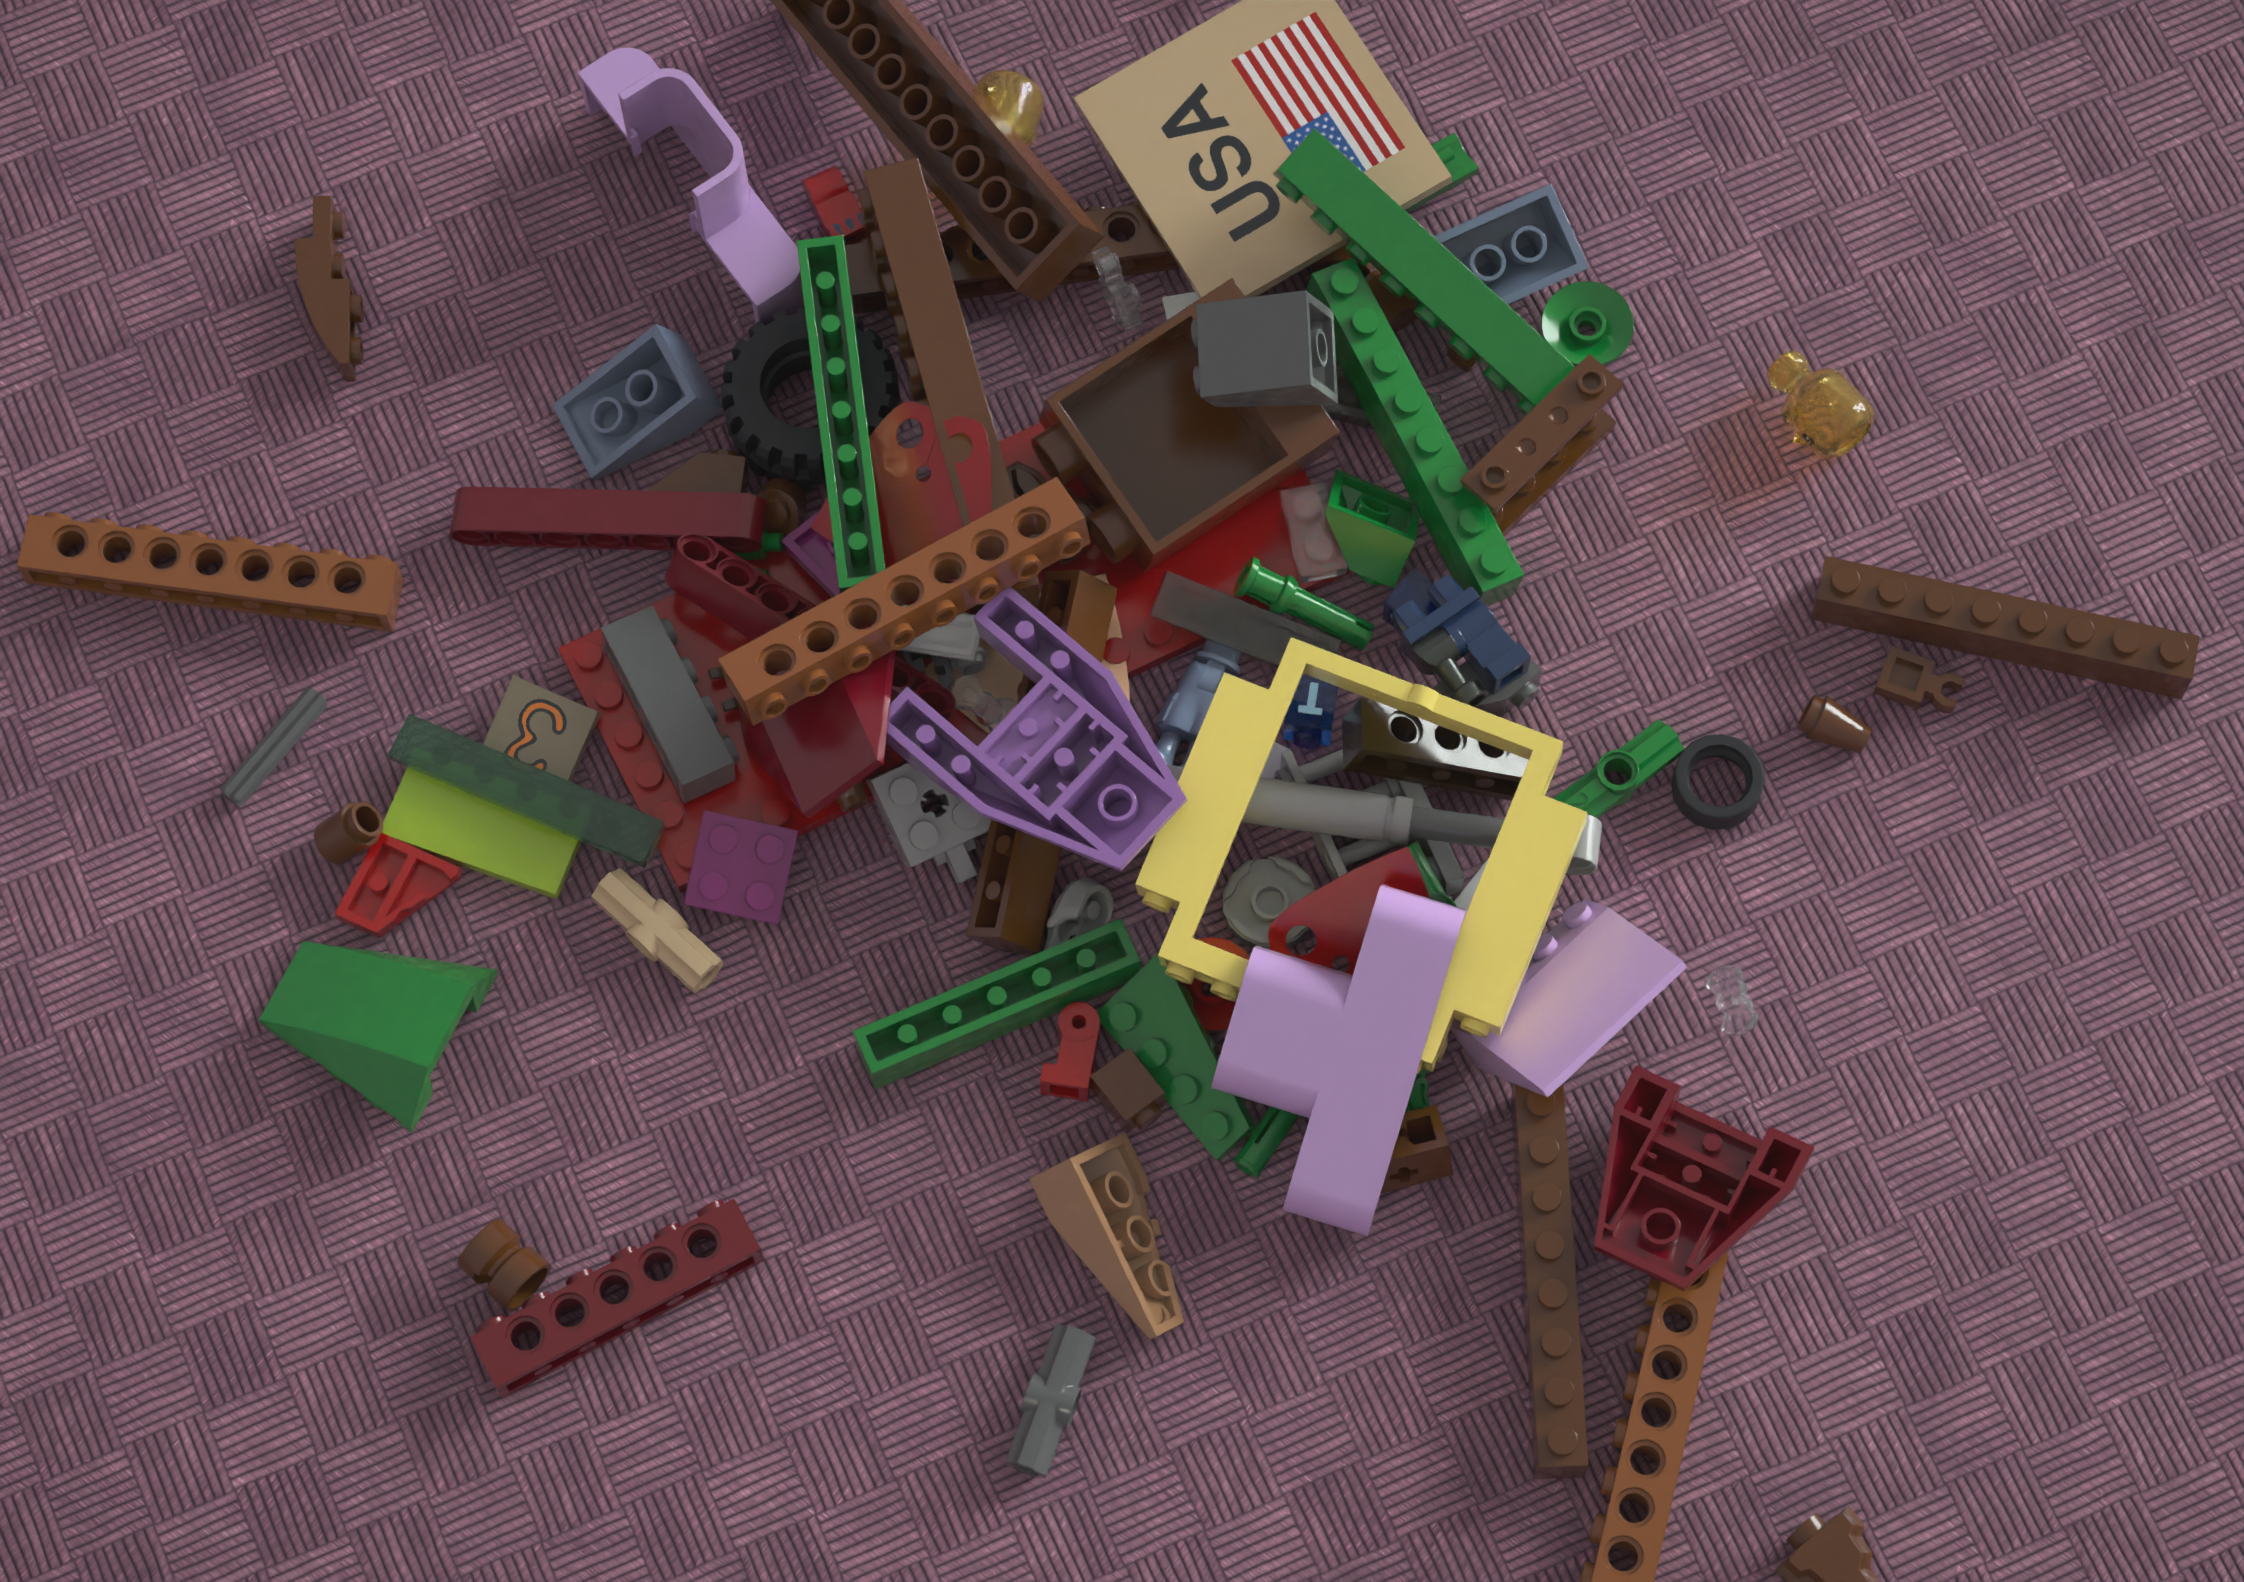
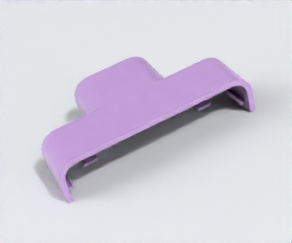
[577,47,804,326]
[1211,884,1466,1236]

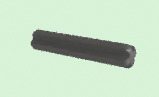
[221,687,327,807]

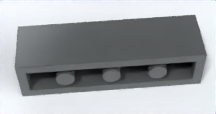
[601,605,740,803]

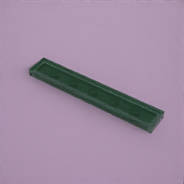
[388,713,666,868]

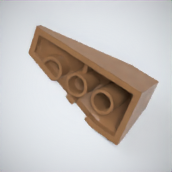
[1029,1132,1184,1340]

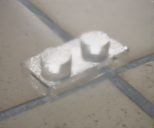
[1280,482,1347,583]

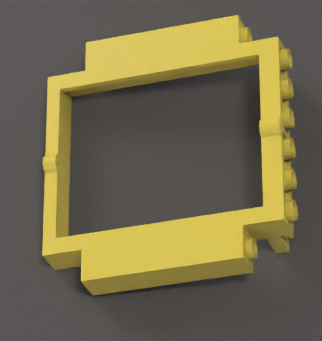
[1135,637,1587,1074]

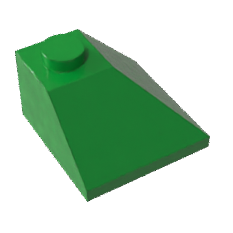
[1325,469,1420,588]

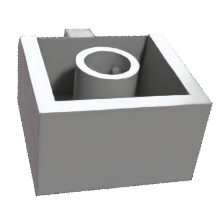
[865,760,991,884]

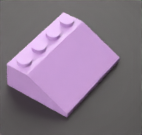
[1450,899,1687,1097]

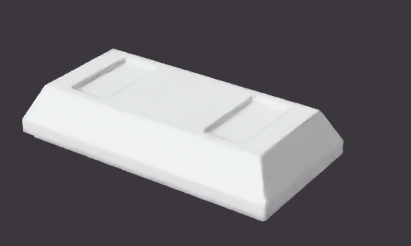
[900,605,981,661]

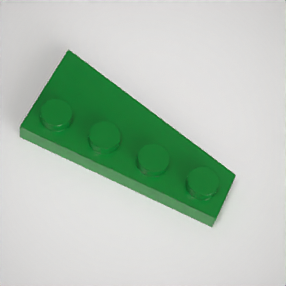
[1097,952,1256,1160]

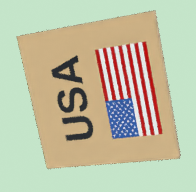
[1074,0,1452,298]

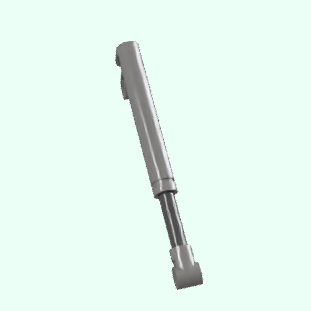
[1167,764,1602,875]

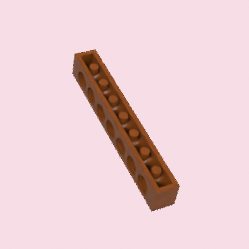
[718,477,1091,726]
[17,512,404,632]
[1580,1250,1729,1582]

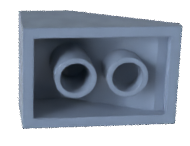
[552,324,723,480]

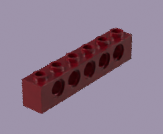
[470,1199,765,1399]

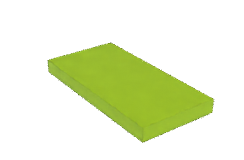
[382,748,593,899]

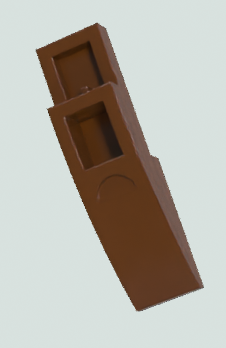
[294,196,364,382]

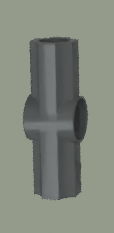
[1006,1324,1096,1479]

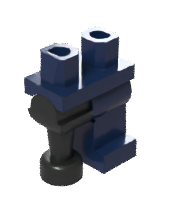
[1392,575,1531,707]

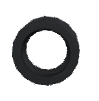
[1671,734,1765,830]

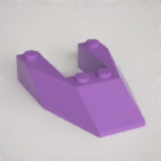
[886,587,1187,871]

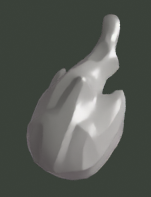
[1043,878,1113,951]

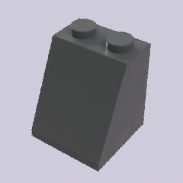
[1191,290,1338,407]

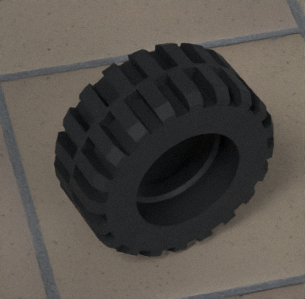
[721,306,900,492]

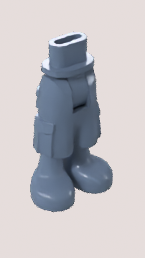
[1155,636,1243,767]

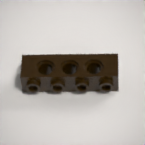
[1342,698,1536,801]

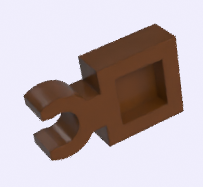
[1873,645,1965,713]

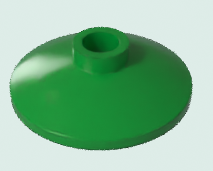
[1541,281,1634,366]

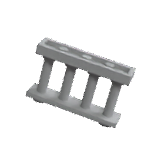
[1276,749,1464,896]

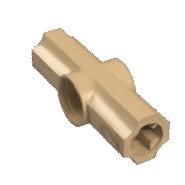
[591,868,723,994]

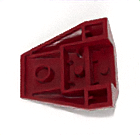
[739,625,896,818]
[1594,1065,1814,1291]

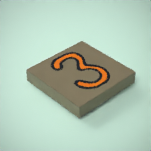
[475,675,602,800]

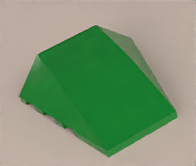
[259,941,498,1133]

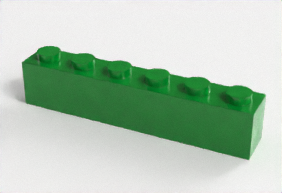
[853,918,1141,1090]

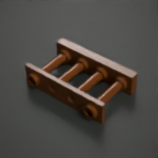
[1460,354,1624,537]

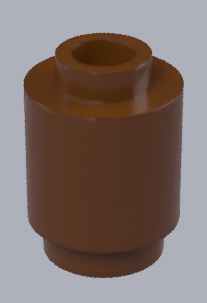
[314,802,383,865]

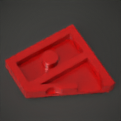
[334,832,463,939]

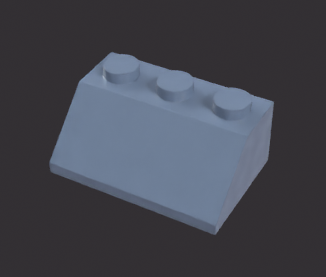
[1433,183,1589,305]

